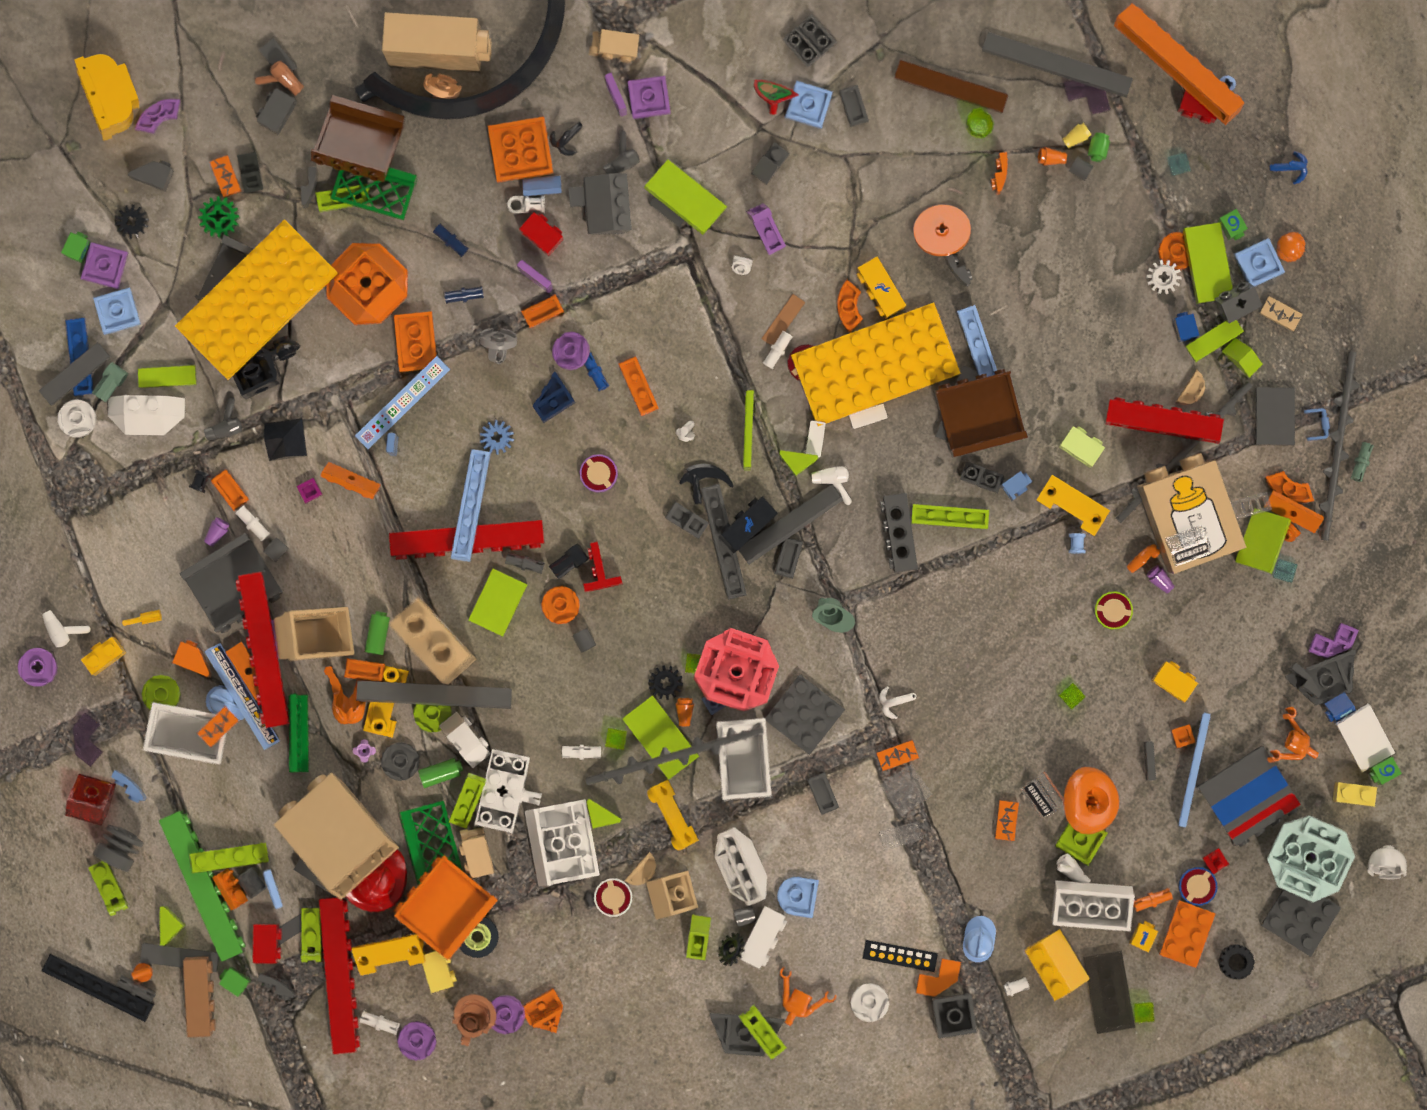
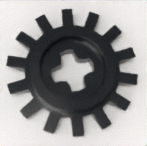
[115,205,149,239]
[649,665,683,700]
[718,932,745,966]

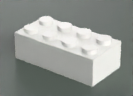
[1051,880,1134,931]

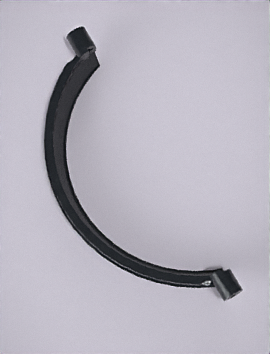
[354,0,565,120]

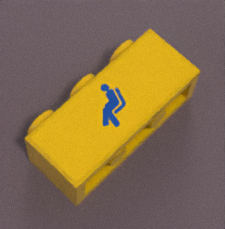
[856,256,906,319]

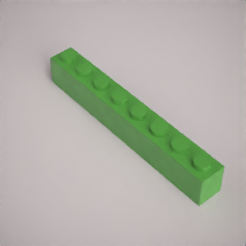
[159,811,246,962]

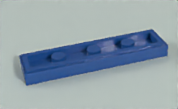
[65,318,94,396]

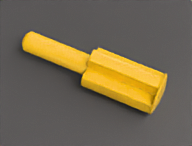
[122,609,162,626]

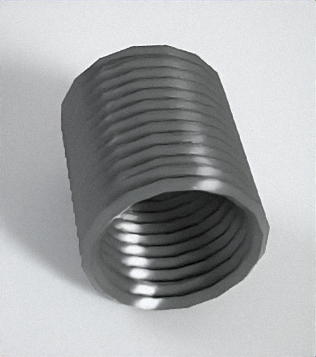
[236,867,267,899]

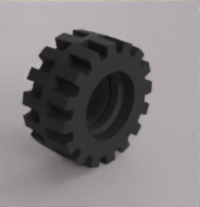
[1218,944,1255,980]

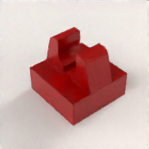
[1202,848,1229,875]

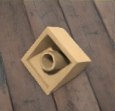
[646,871,698,920]

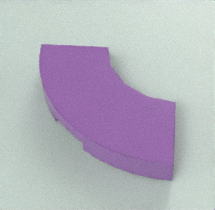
[135,99,181,134]

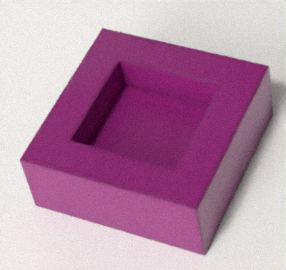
[296,478,323,504]

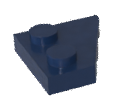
[533,371,576,423]

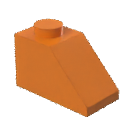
[172,640,212,678]

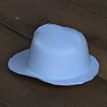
[206,685,244,720]
[963,916,996,962]

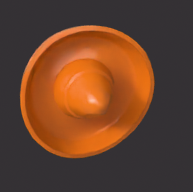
[1064,767,1119,834]

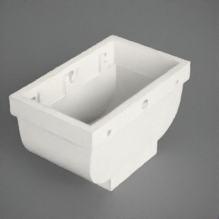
[143,703,227,764]
[717,718,771,800]

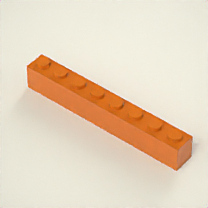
[1114,3,1245,125]

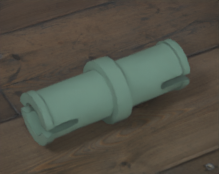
[1350,442,1374,482]

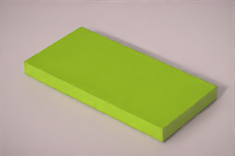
[644,160,727,235]
[1183,222,1233,304]
[743,390,754,471]
[622,695,699,780]

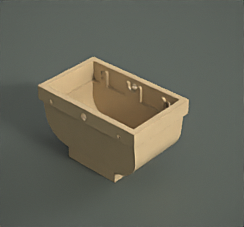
[274,607,354,661]

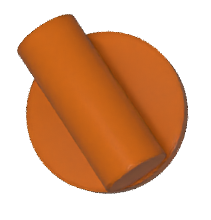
[1284,522,1301,542]
[131,963,153,982]

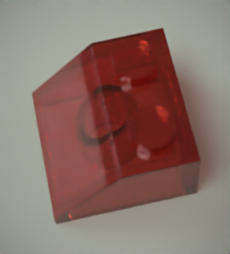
[65,774,116,826]

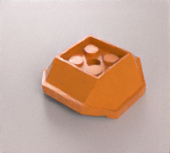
[326,243,408,325]

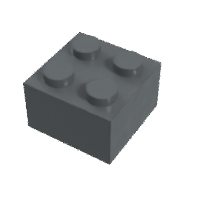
[932,993,977,1039]

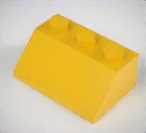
[1025,929,1090,1001]

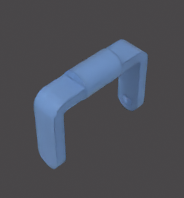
[1304,408,1330,441]

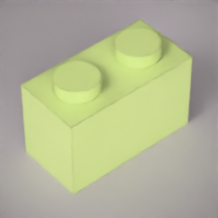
[1059,426,1105,468]

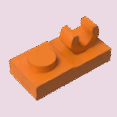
[212,868,248,911]

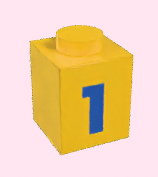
[1129,921,1158,952]

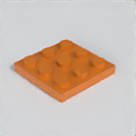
[488,117,554,183]

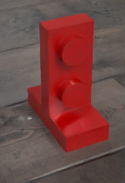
[583,542,623,593]

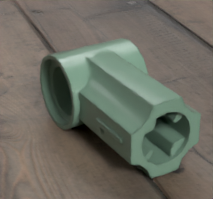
[92,362,128,403]

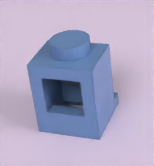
[1001,471,1032,501]

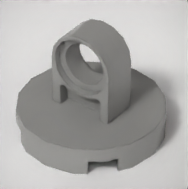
[479,328,517,364]

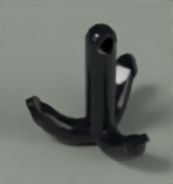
[550,122,583,156]

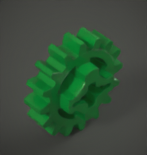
[198,196,240,239]

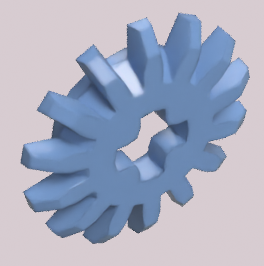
[480,420,514,455]

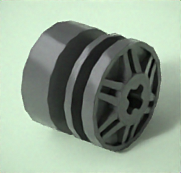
[92,824,144,872]

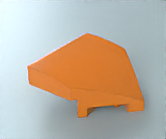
[523,988,563,1033]

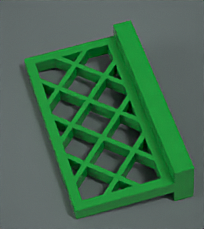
[330,168,418,221]
[288,694,309,772]
[398,801,463,886]

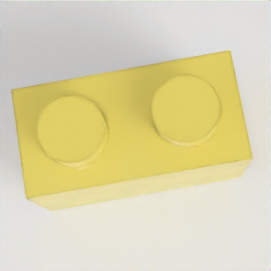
[1332,782,1377,807]
[422,951,457,993]

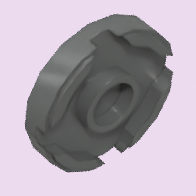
[381,742,420,781]

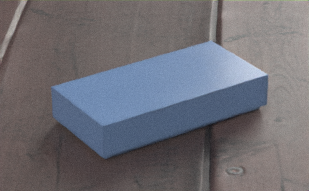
[523,176,562,196]
[386,433,399,456]

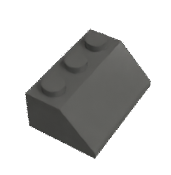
[583,173,632,235]

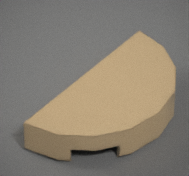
[1176,370,1205,405]
[624,852,656,885]

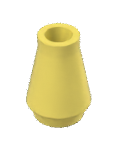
[1062,122,1091,148]

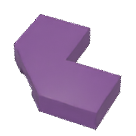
[1308,623,1359,659]

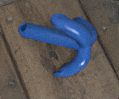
[1269,152,1308,185]

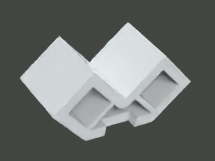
[439,712,491,768]

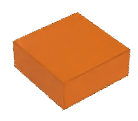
[1171,724,1196,748]

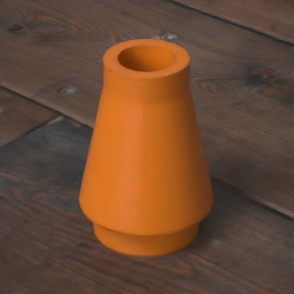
[1038,147,1067,166]
[675,698,694,726]

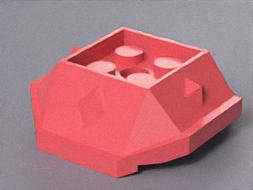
[694,628,779,711]

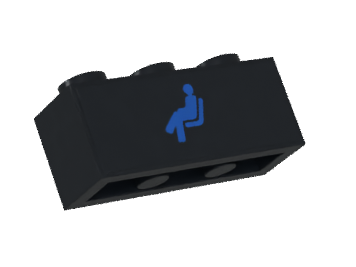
[718,496,778,554]

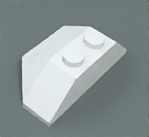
[108,395,185,435]
[715,827,767,906]

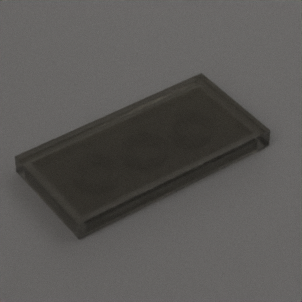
[1083,951,1135,1034]

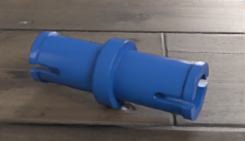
[584,352,609,392]

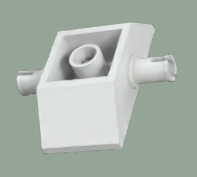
[475,749,542,833]

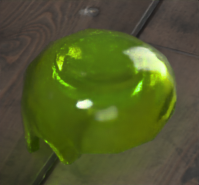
[965,108,994,139]

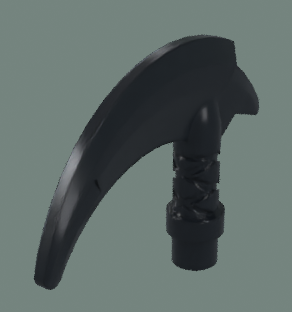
[679,464,734,505]

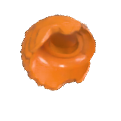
[1276,232,1305,262]

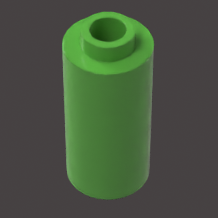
[364,611,390,655]
[418,758,463,788]

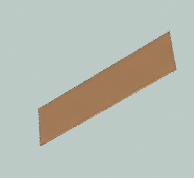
[762,294,806,346]

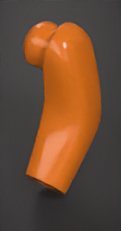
[1127,544,1160,573]

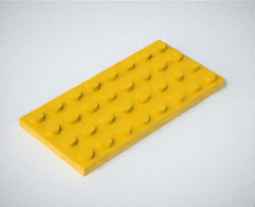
[175,219,338,380]
[791,302,961,426]

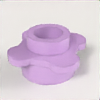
[353,739,376,763]

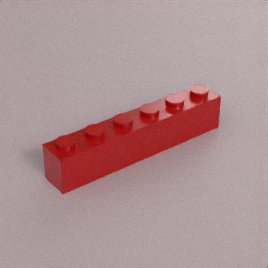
[1105,397,1224,444]

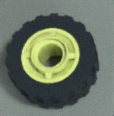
[459,916,499,958]

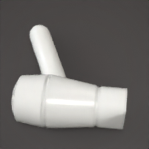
[811,467,852,505]
[42,610,91,647]
[1056,854,1091,883]

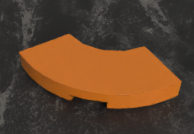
[837,279,863,333]
[1265,471,1314,503]

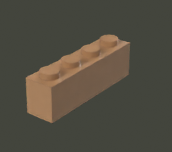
[183,956,216,1037]

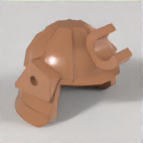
[452,995,496,1046]

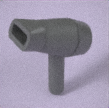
[603,130,640,174]
[204,396,242,441]

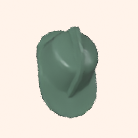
[812,598,855,633]

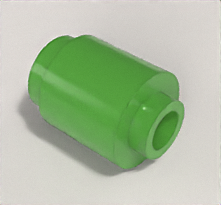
[1087,133,1110,162]

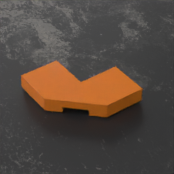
[916,958,961,997]

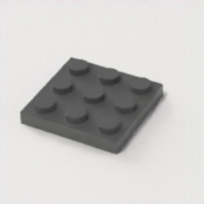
[765,674,845,755]
[1261,889,1341,957]

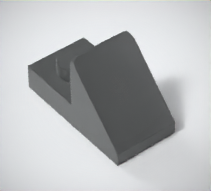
[752,142,790,185]

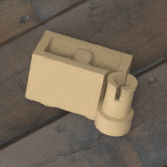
[589,29,639,63]
[459,826,494,879]

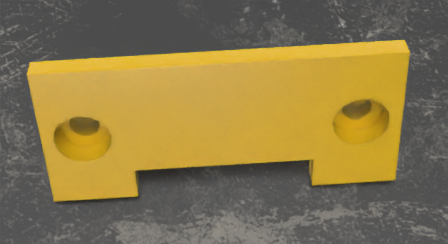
[1036,475,1110,536]
[363,666,409,738]
[647,780,699,851]
[351,934,426,976]

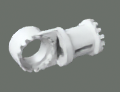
[507,196,545,214]

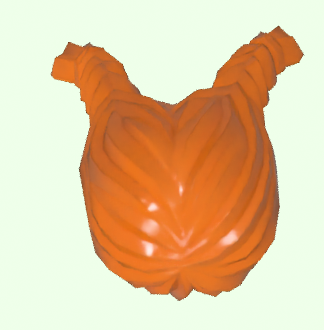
[324,666,366,725]

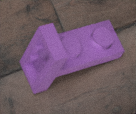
[746,203,786,255]

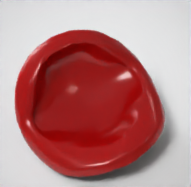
[346,849,407,912]

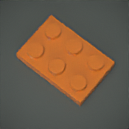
[394,311,437,373]
[1159,900,1215,968]

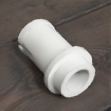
[1003,977,1029,997]

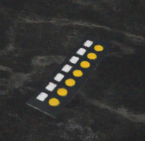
[863,940,938,972]

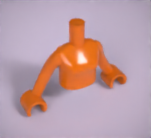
[1267,707,1319,763]
[780,967,836,1026]

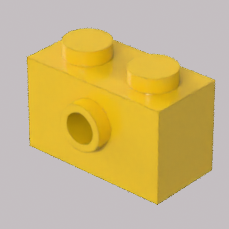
[81,637,126,676]
[1151,661,1198,703]

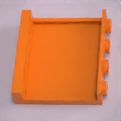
[394,856,498,961]

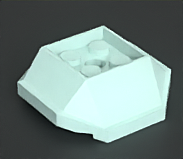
[1267,816,1355,902]

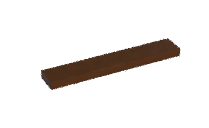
[894,60,1008,113]

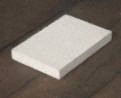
[1335,704,1395,772]

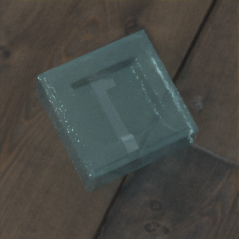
[1167,152,1191,176]
[1273,559,1297,583]

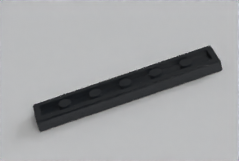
[42,954,155,1022]

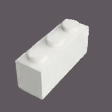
[739,906,787,969]

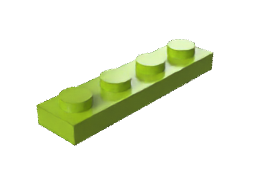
[911,504,989,530]
[189,843,269,874]

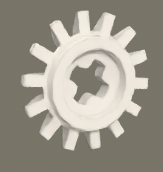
[1147,260,1181,294]

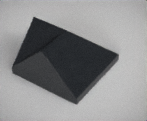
[264,418,307,461]

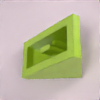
[1222,338,1262,378]
[779,450,818,477]
[587,799,622,829]
[160,906,186,946]

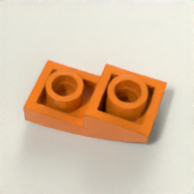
[991,152,1008,195]

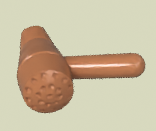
[255,61,304,96]

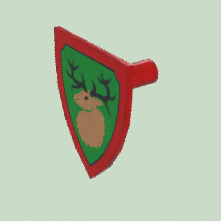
[754,80,799,115]

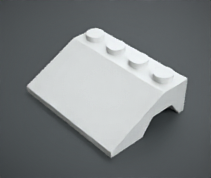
[525,799,600,887]

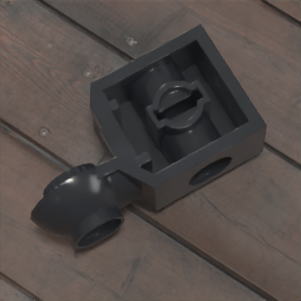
[233,336,301,400]

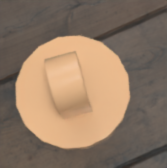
[423,74,462,99]

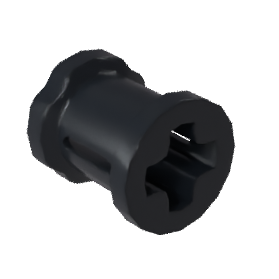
[189,469,212,493]

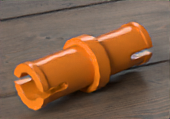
[1133,888,1173,912]

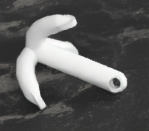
[879,686,916,719]

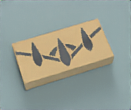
[1259,296,1303,332]

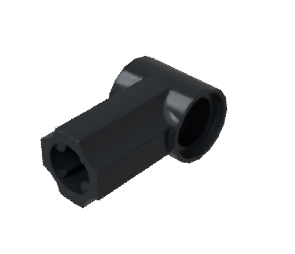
[549,543,589,580]

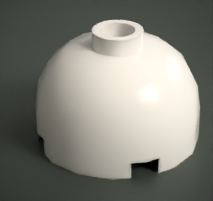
[1368,845,1407,880]

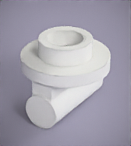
[732,256,753,275]
[676,421,695,442]

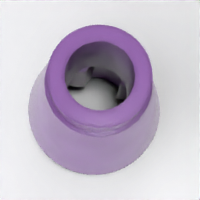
[204,517,229,547]
[1147,565,1175,594]

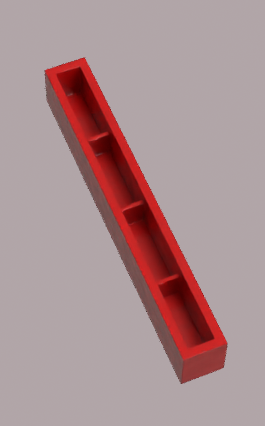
[389,520,545,560]
[236,572,290,728]
[319,897,361,1055]

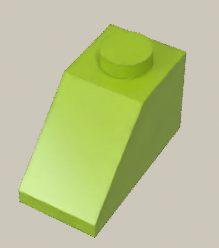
[686,915,711,960]

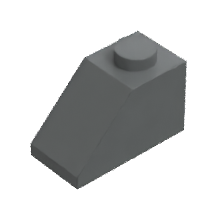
[128,160,174,192]

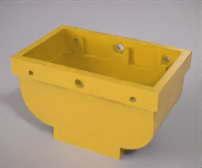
[74,54,140,141]

